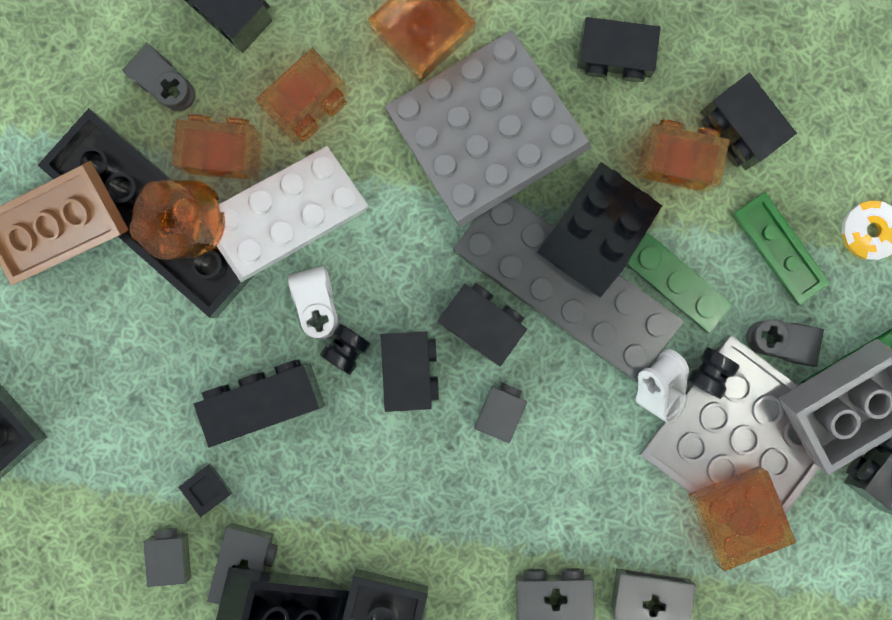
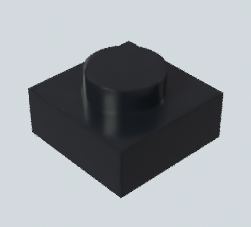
[178,463,233,518]

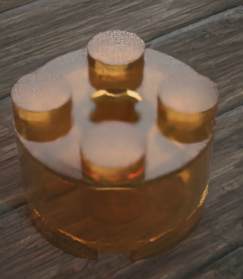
[129,180,225,260]

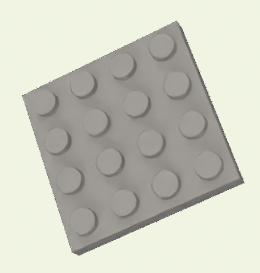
[385,30,591,227]
[639,335,820,546]

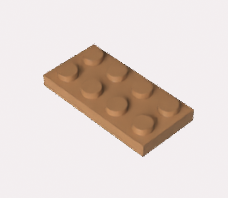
[0,161,129,286]

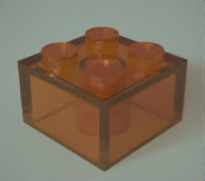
[368,0,476,83]
[255,47,348,143]
[172,114,263,180]
[635,119,730,192]
[688,467,796,571]

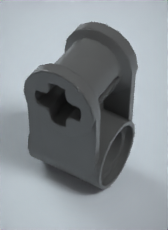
[122,42,195,111]
[746,320,824,367]

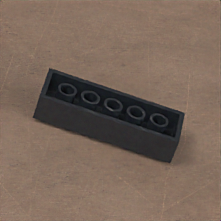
[38,108,254,318]

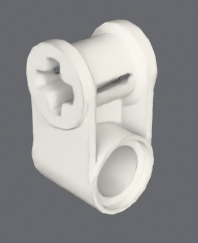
[288,265,339,339]
[636,349,689,423]

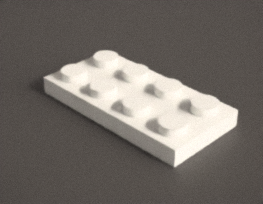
[199,146,369,282]

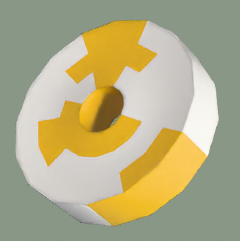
[841,200,892,260]

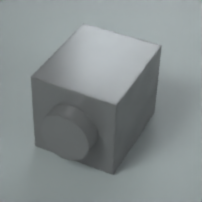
[474,382,527,444]
[143,528,191,587]

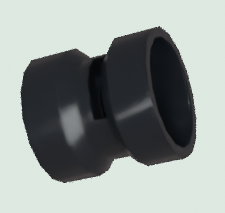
[320,323,371,375]
[687,347,740,399]

